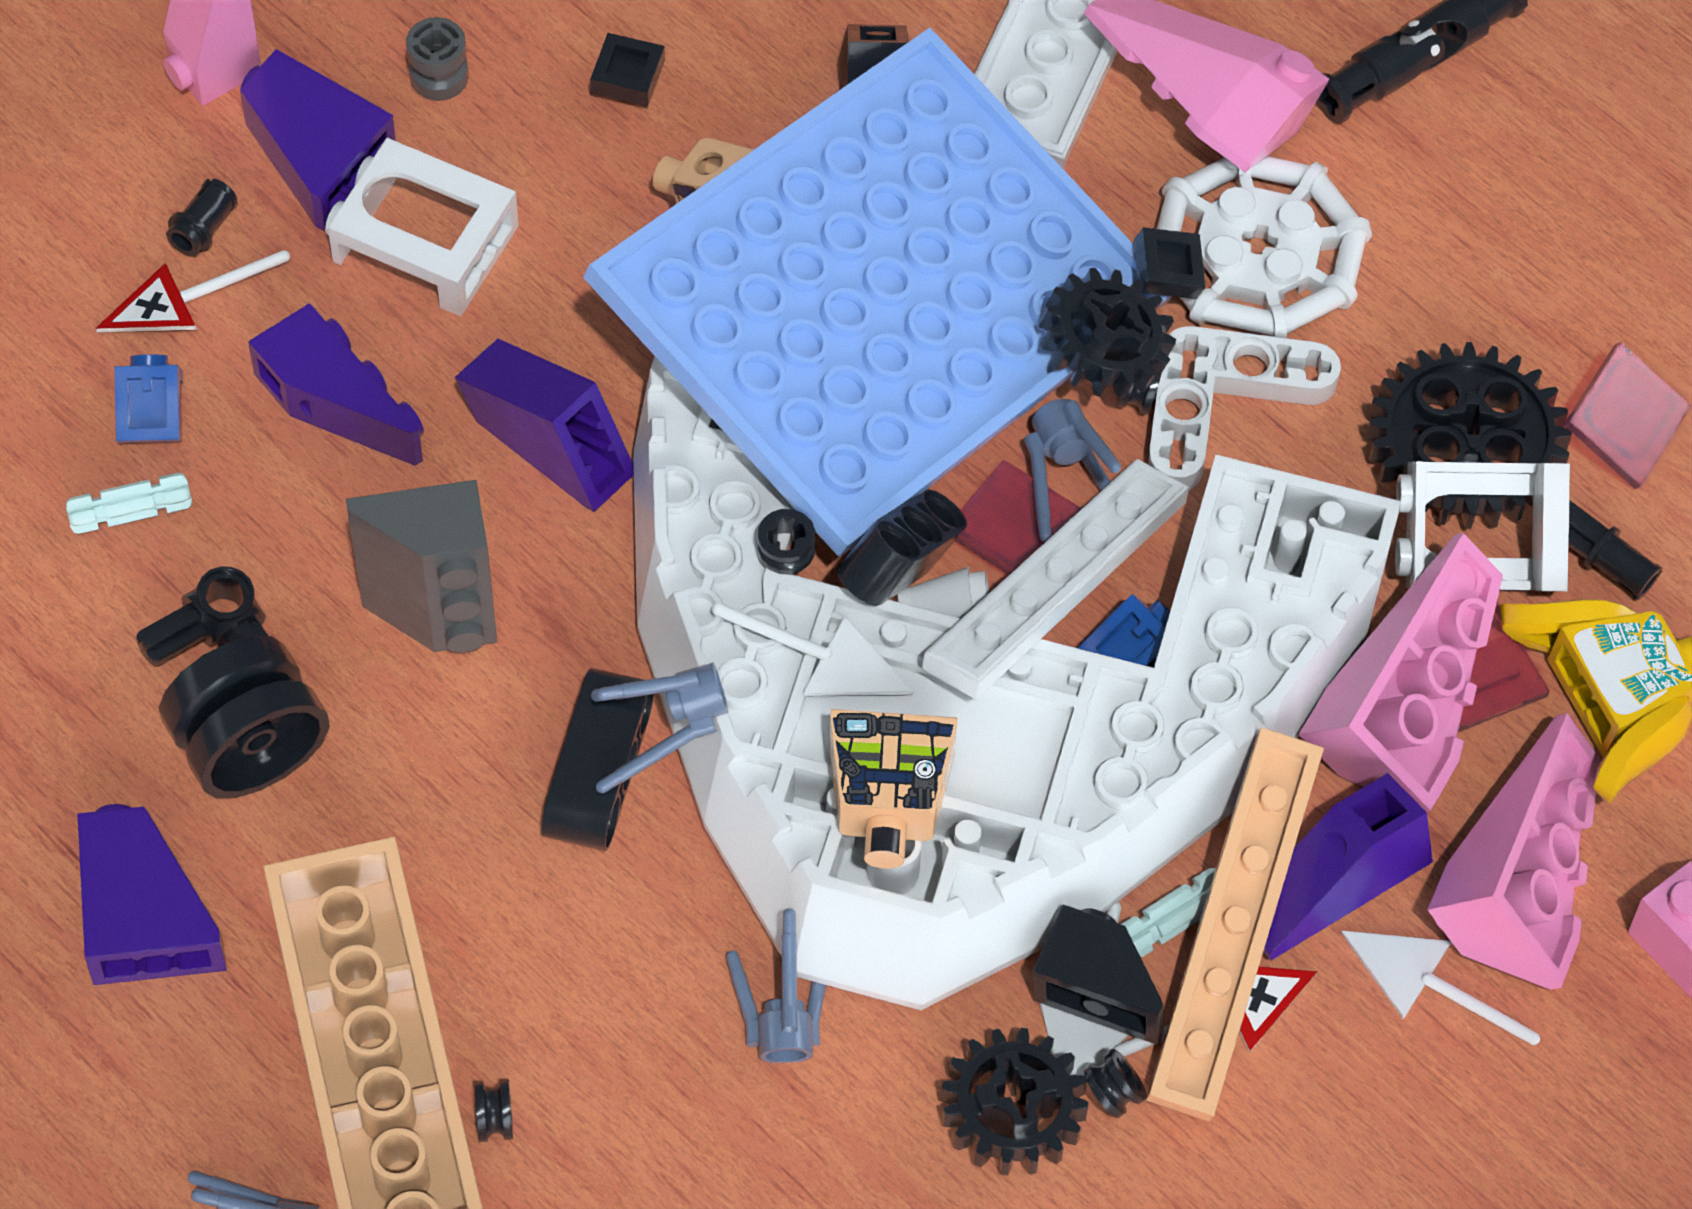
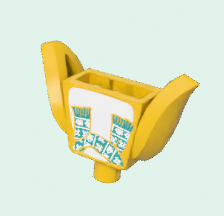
[1500,599,1692,804]

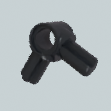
[136,566,268,665]

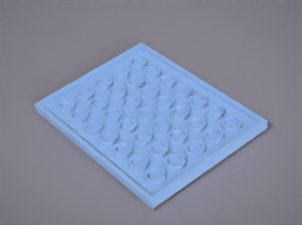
[583,28,1172,557]

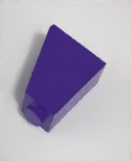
[240,49,396,232]
[455,338,634,512]
[77,804,227,985]

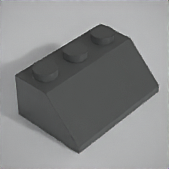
[346,480,497,653]

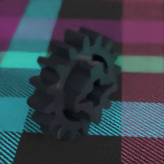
[1038,268,1176,398]
[941,1028,1089,1176]

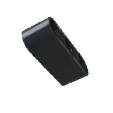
[837,489,967,606]
[542,668,654,851]

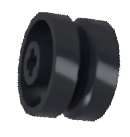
[158,636,330,798]

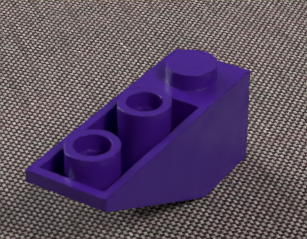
[248,303,424,466]
[1263,773,1433,961]

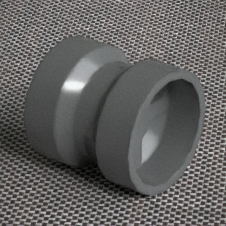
[406,17,469,101]

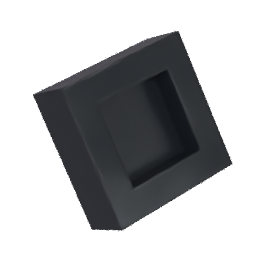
[590,33,665,106]
[1134,227,1205,299]

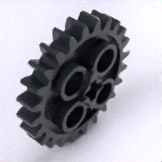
[1366,342,1572,529]

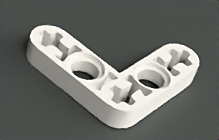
[1148,326,1341,491]

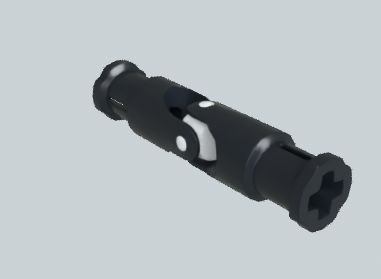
[1316,0,1528,124]

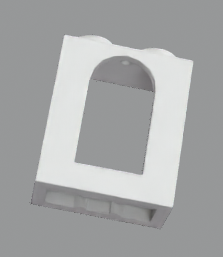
[325,138,519,316]
[1395,462,1570,592]

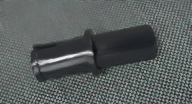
[1568,500,1663,600]

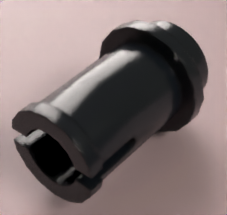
[166,178,238,256]

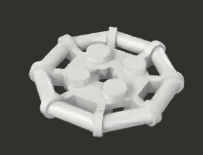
[1156,156,1372,338]

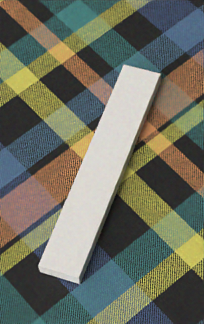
[922,459,1189,700]

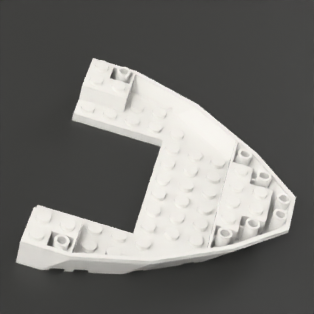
[633,357,1401,1010]

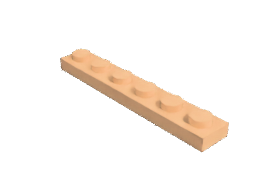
[1145,727,1324,1122]

